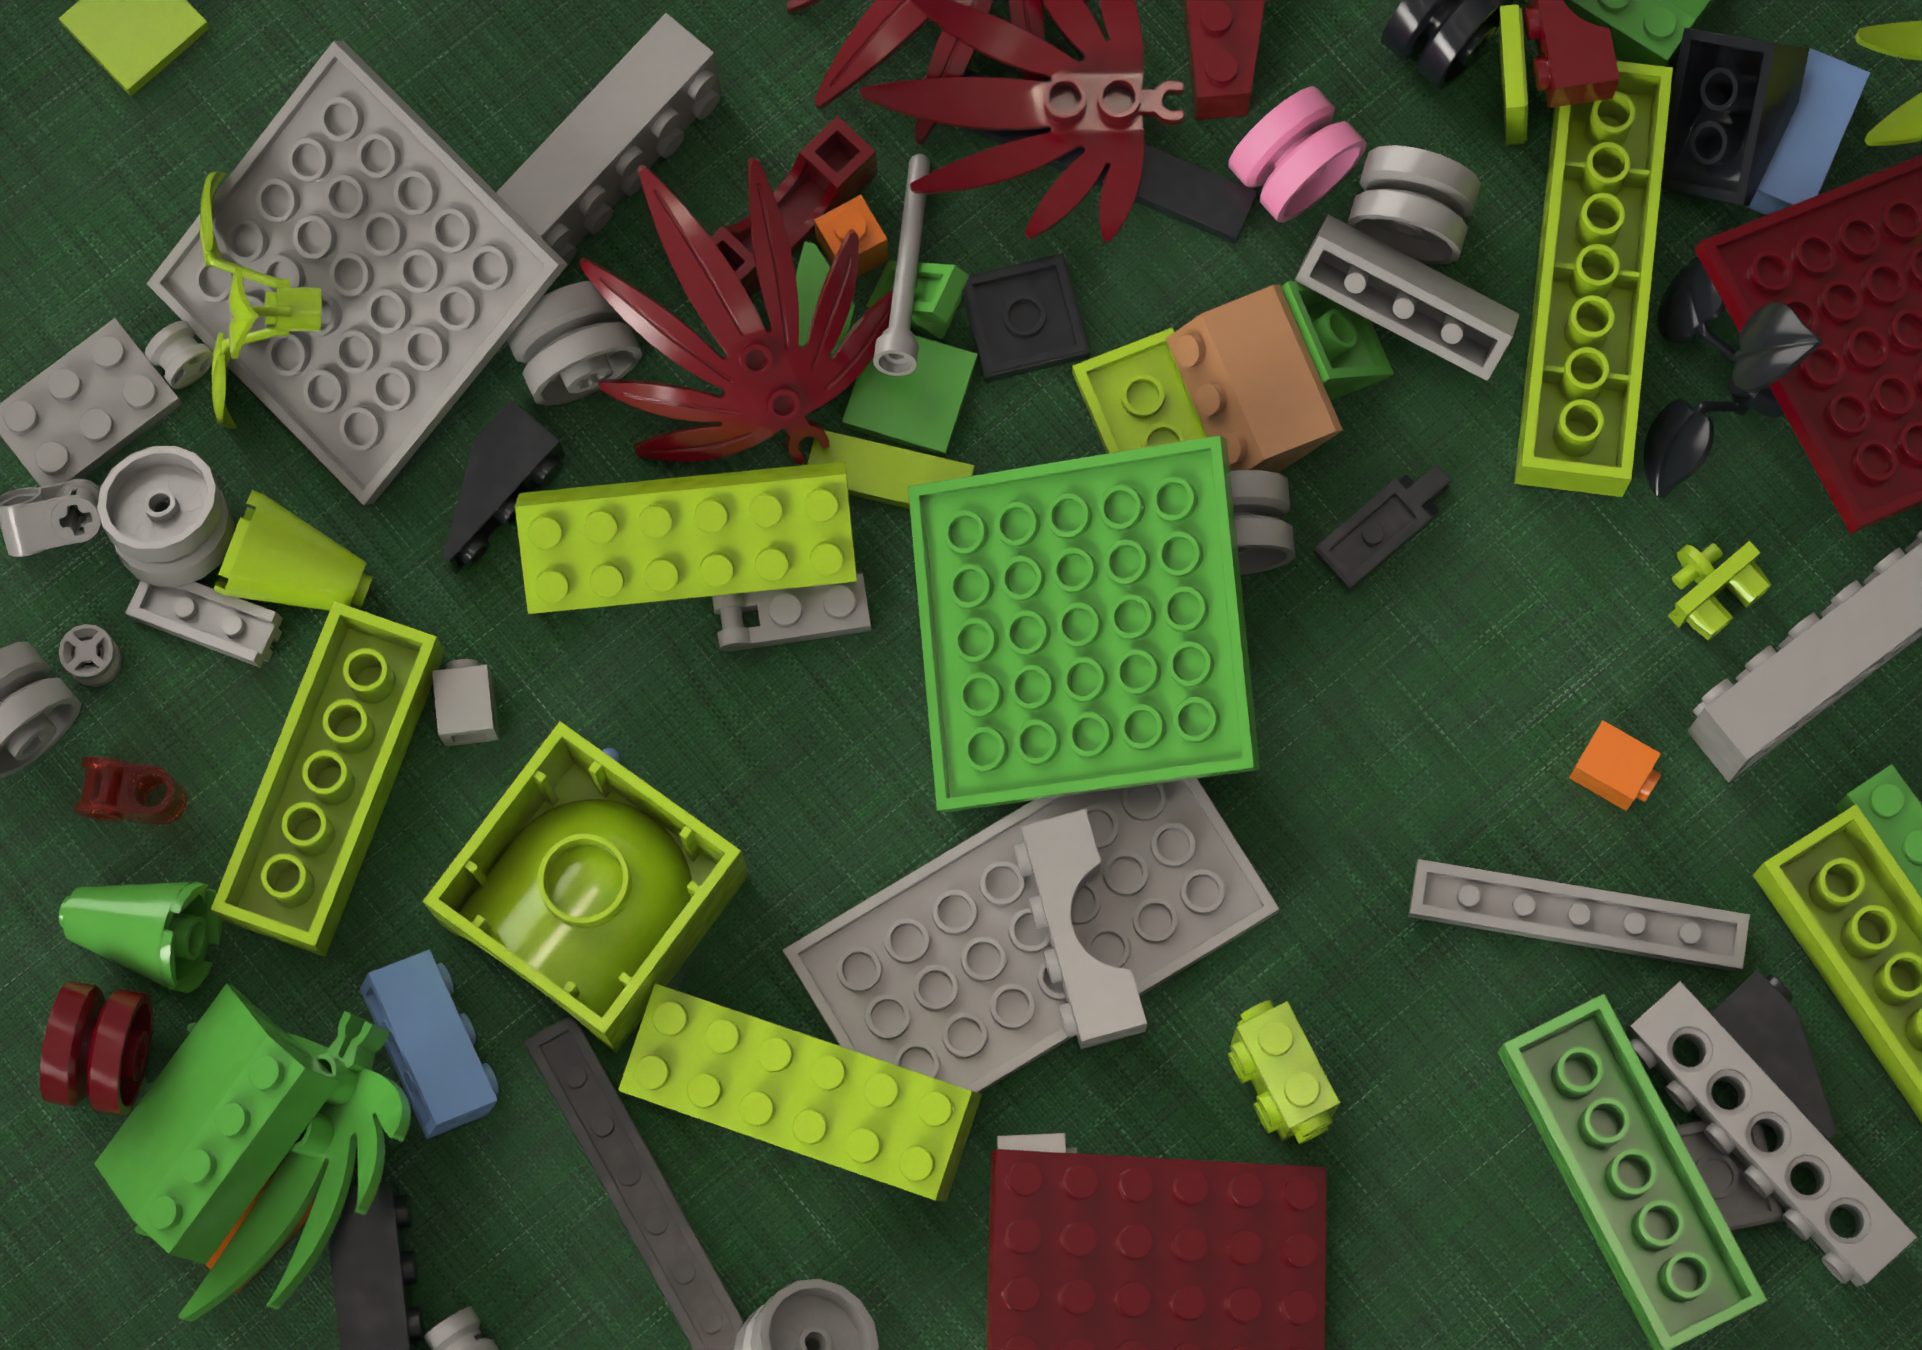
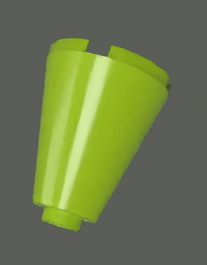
[213,490,373,611]

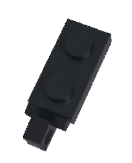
[1313,464,1452,593]

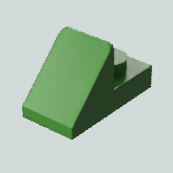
[866,260,969,339]

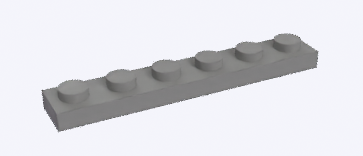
[1408,859,1750,972]

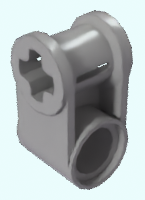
[0,479,101,557]

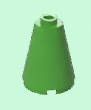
[59,881,222,993]

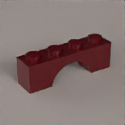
[1523,0,1620,108]
[711,116,878,296]

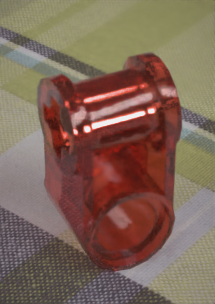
[73,757,187,825]

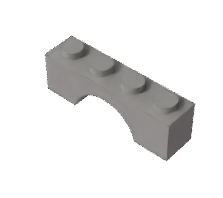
[1013,809,1147,1049]

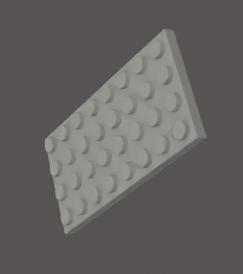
[783,778,1279,1093]

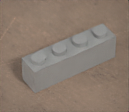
[1294,214,1519,381]

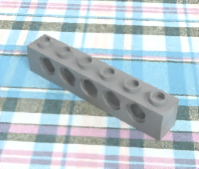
[1624,981,1917,1287]

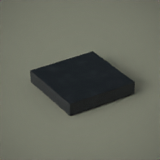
[962,253,1090,383]

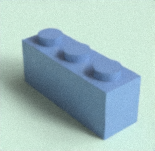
[1742,48,1870,215]
[360,949,499,1139]

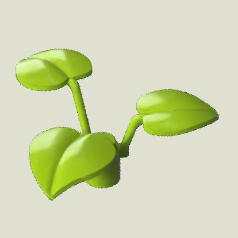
[200,171,322,429]

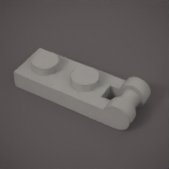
[712,573,871,651]

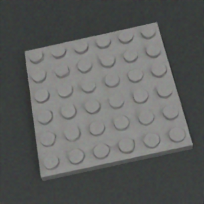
[147,41,568,505]

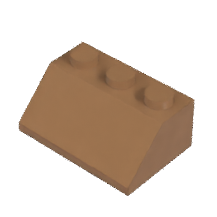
[1166,284,1343,473]

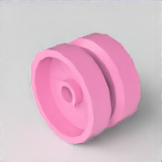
[1228,86,1367,223]

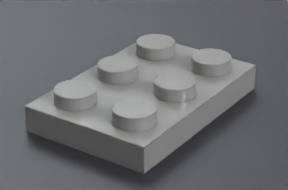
[0,318,182,487]

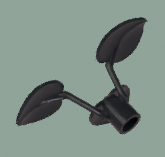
[1644,257,1822,499]

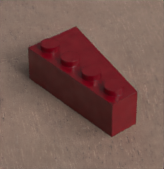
[1182,0,1265,120]

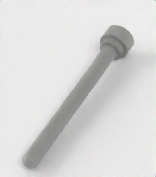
[873,154,930,376]

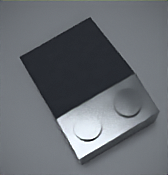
[1661,27,1810,206]

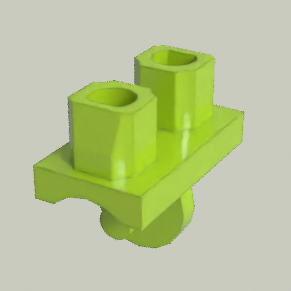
[1668,541,1771,641]

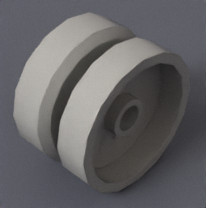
[1347,145,1481,265]
[507,281,643,406]
[97,446,235,587]
[1230,470,1295,575]
[0,641,81,779]
[734,1279,879,1350]

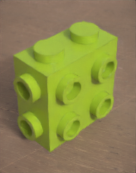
[1227,1000,1340,1144]

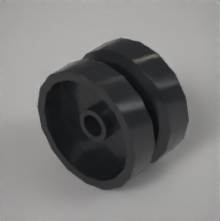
[1381,0,1513,90]

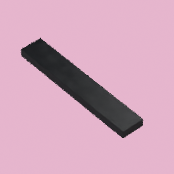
[964,69,1258,244]

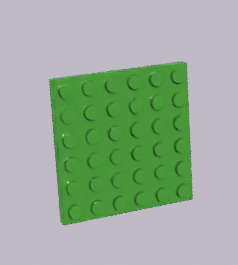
[908,435,1260,813]

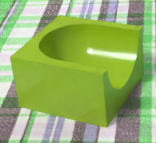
[423,721,749,1053]

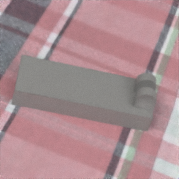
[125,581,283,667]

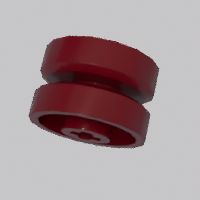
[40,981,153,1116]

